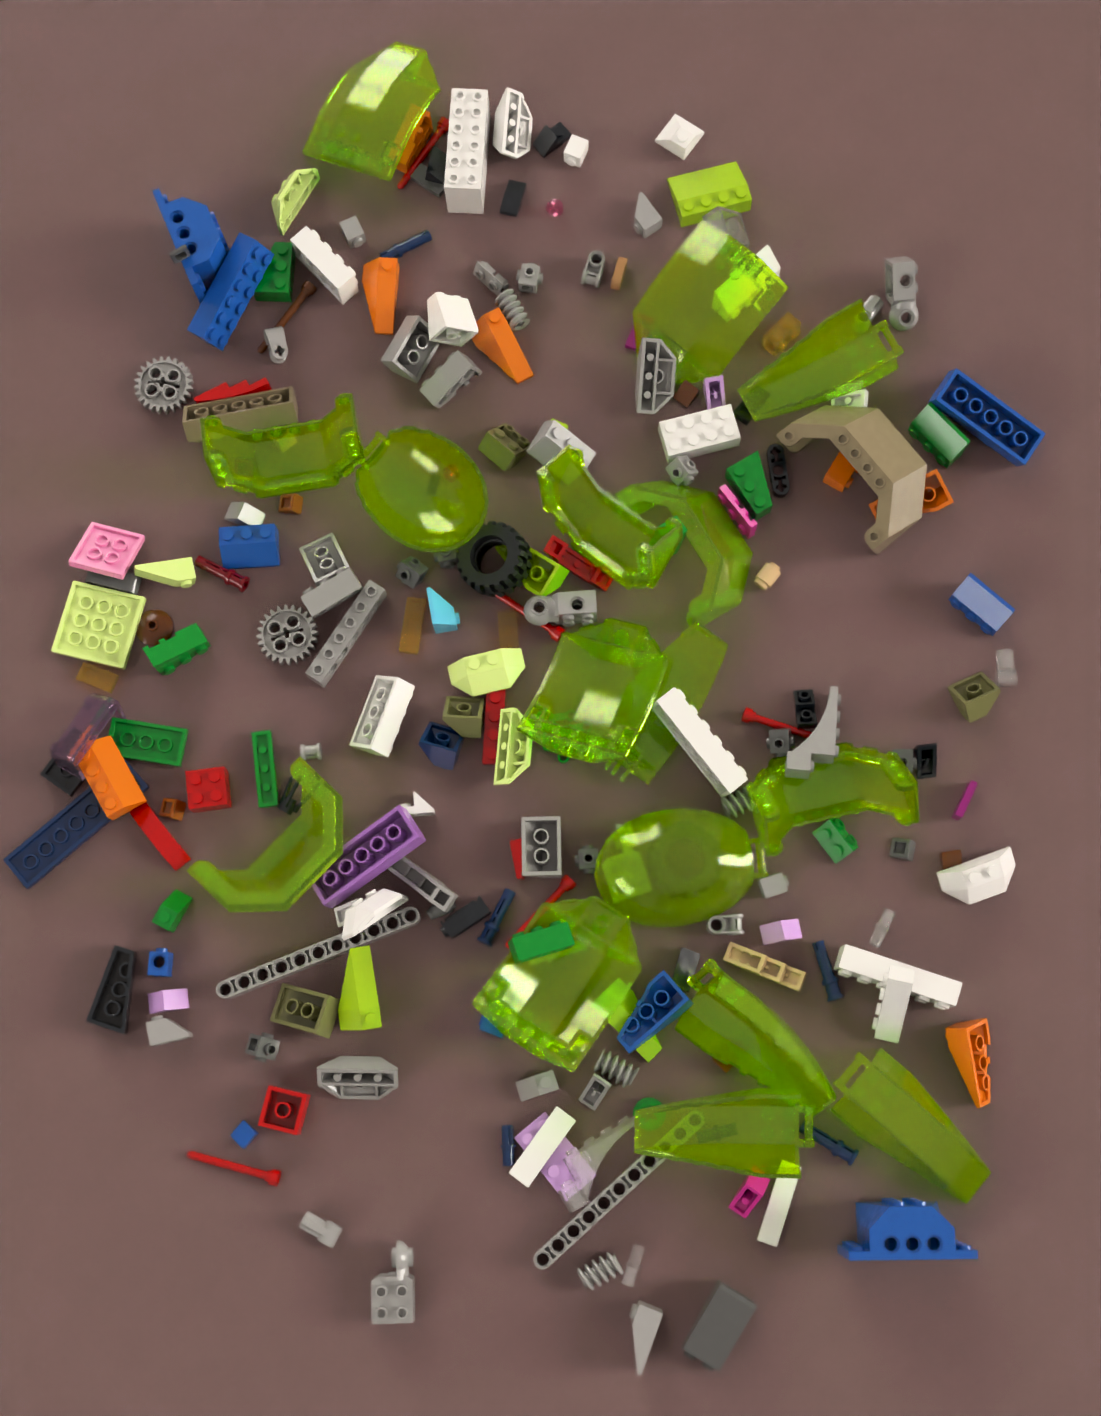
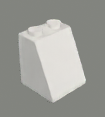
[427,292,479,347]

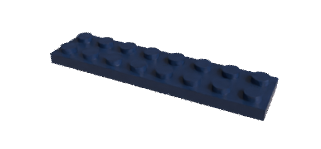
[3,758,150,889]

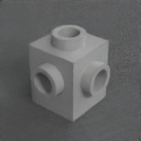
[516,263,543,294]
[665,455,699,486]

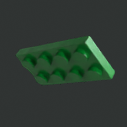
[108,717,189,767]

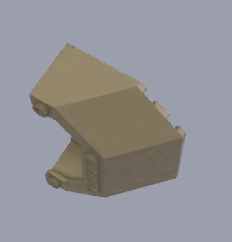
[776,405,927,555]

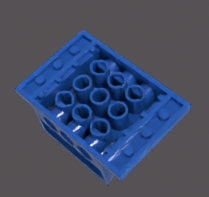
[152,188,230,304]
[837,1197,978,1261]

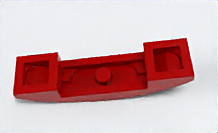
[543,535,615,592]
[130,802,191,871]

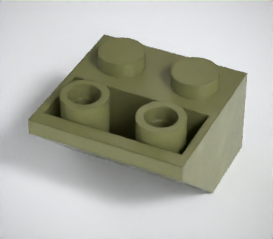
[477,423,531,472]

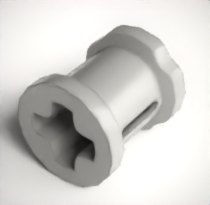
[300,743,322,761]

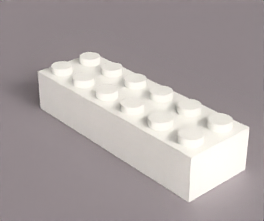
[650,687,748,797]
[833,944,962,1010]

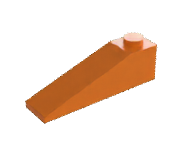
[362,257,400,335]
[471,307,534,384]
[868,468,954,518]
[945,1018,990,1108]

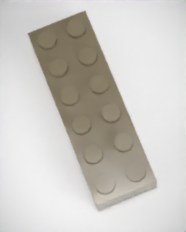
[182,386,298,443]

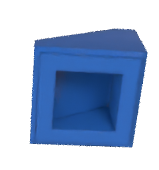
[230,1120,258,1149]

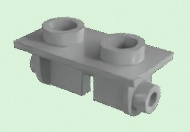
[473,261,509,296]

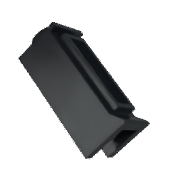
[440,895,491,940]

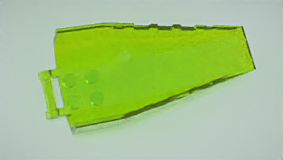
[737,298,904,422]
[674,959,837,1117]
[826,1048,992,1204]
[634,1088,815,1179]

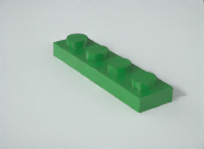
[251,730,279,809]

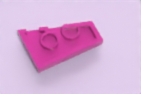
[717,484,758,539]

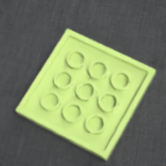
[51,580,146,670]

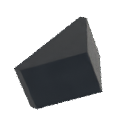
[913,743,937,779]

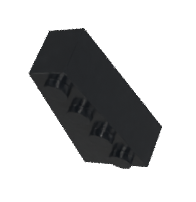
[86,945,137,1034]

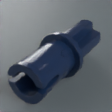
[500,1125,516,1166]

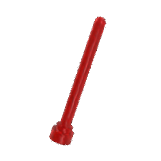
[397,117,449,189]
[495,595,566,642]
[741,707,812,739]
[505,874,577,949]
[187,1151,281,1187]

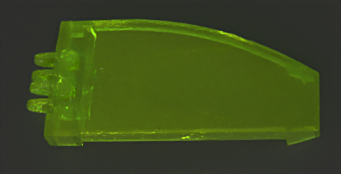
[586,622,729,785]

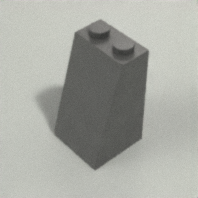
[682,1280,757,1372]

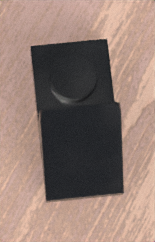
[533,122,571,158]

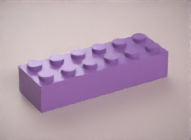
[304,805,426,908]

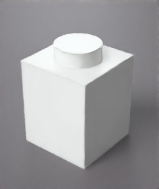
[564,134,588,167]

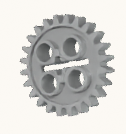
[133,356,194,415]
[256,604,319,666]

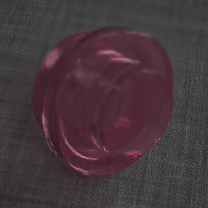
[546,199,564,216]

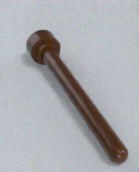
[258,280,317,354]

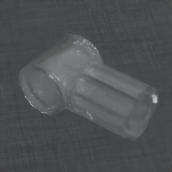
[995,648,1018,687]

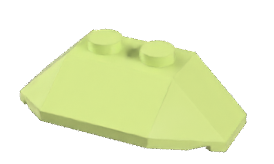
[271,168,320,236]
[447,648,525,697]
[493,707,534,785]

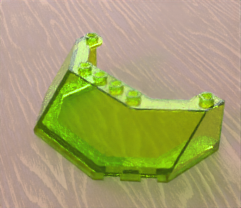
[200,393,366,498]
[537,444,683,590]
[614,480,753,632]
[746,742,919,857]
[186,756,343,912]

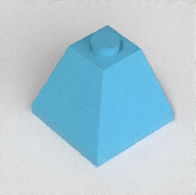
[426,587,461,634]

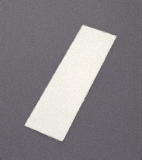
[509,1106,576,1187]

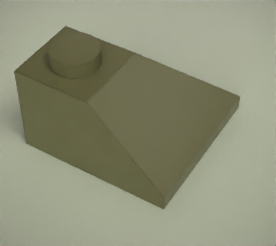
[947,671,1001,723]
[442,696,485,739]

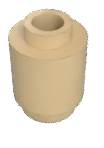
[754,562,781,591]

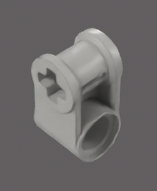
[581,250,605,288]
[263,326,288,364]
[706,914,745,935]

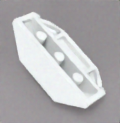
[492,87,533,159]
[936,846,1016,905]
[342,888,409,941]

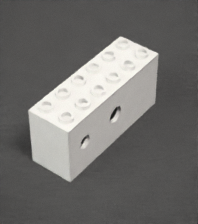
[444,88,491,214]

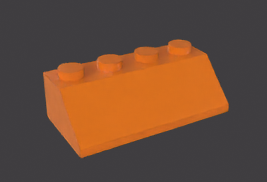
[71,735,147,821]

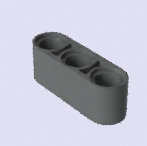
[85,571,142,595]

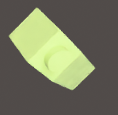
[134,557,196,588]

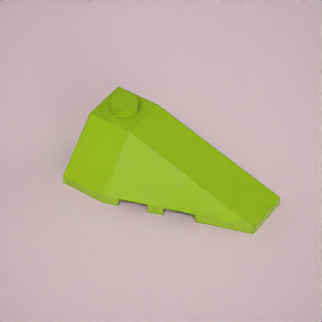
[494,545,569,596]

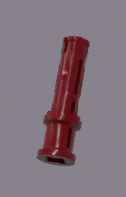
[194,555,250,592]

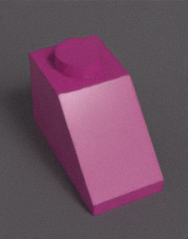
[728,1168,771,1219]

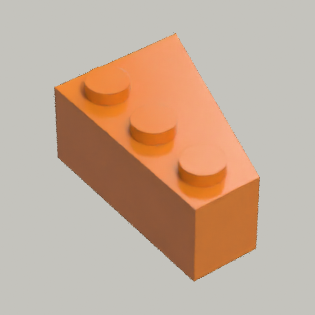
[387,103,433,173]

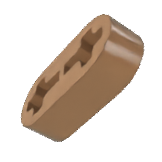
[611,257,628,291]

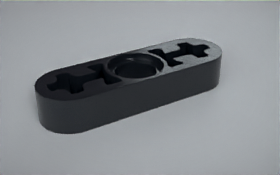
[766,444,790,498]

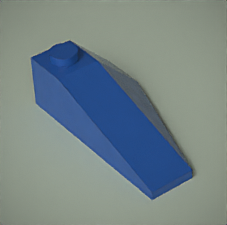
[617,970,694,1054]

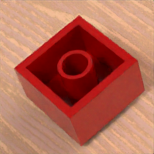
[185,766,232,813]
[258,1085,311,1135]

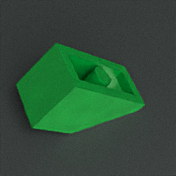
[151,889,193,933]

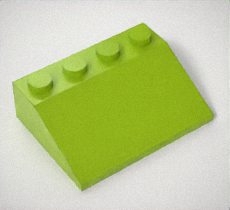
[667,161,752,227]

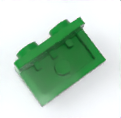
[812,816,859,864]

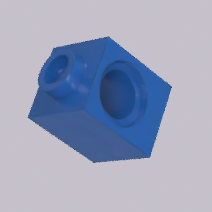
[147,948,174,977]

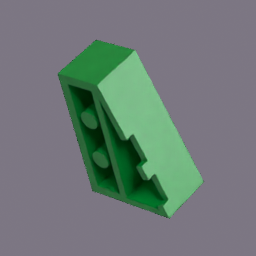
[254,242,296,302]
[725,450,773,521]
[142,623,211,676]

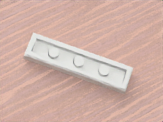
[757,1160,802,1247]

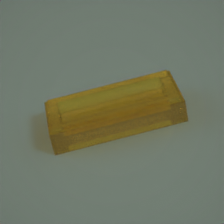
[76,662,120,694]

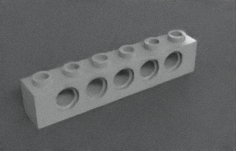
[305,580,387,688]

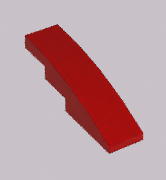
[193,377,272,404]

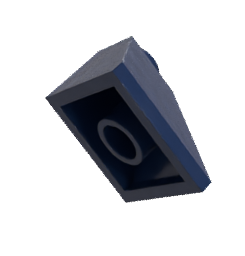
[418,722,465,771]

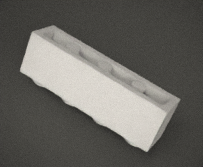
[872,965,915,1043]

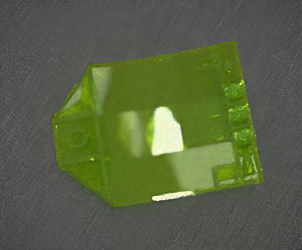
[302,41,442,181]
[633,220,789,384]
[516,618,668,763]
[472,895,642,1072]

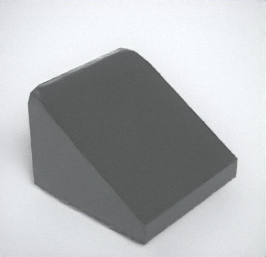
[168,244,191,264]
[889,837,916,861]

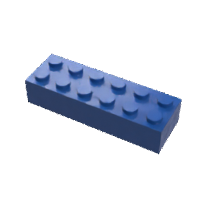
[187,232,275,351]
[928,368,1046,466]

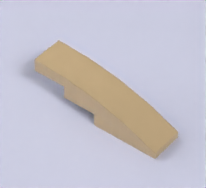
[723,942,807,992]

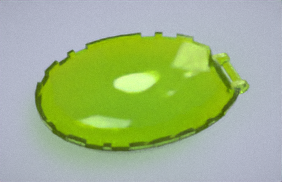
[354,426,489,553]
[595,808,769,927]

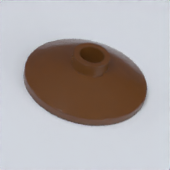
[136,609,173,646]

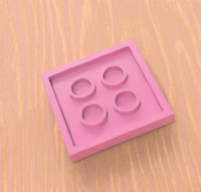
[69,522,145,580]

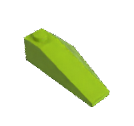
[338,945,382,1030]
[592,978,662,1063]

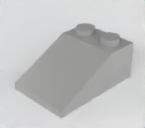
[299,532,349,587]
[629,1300,663,1376]

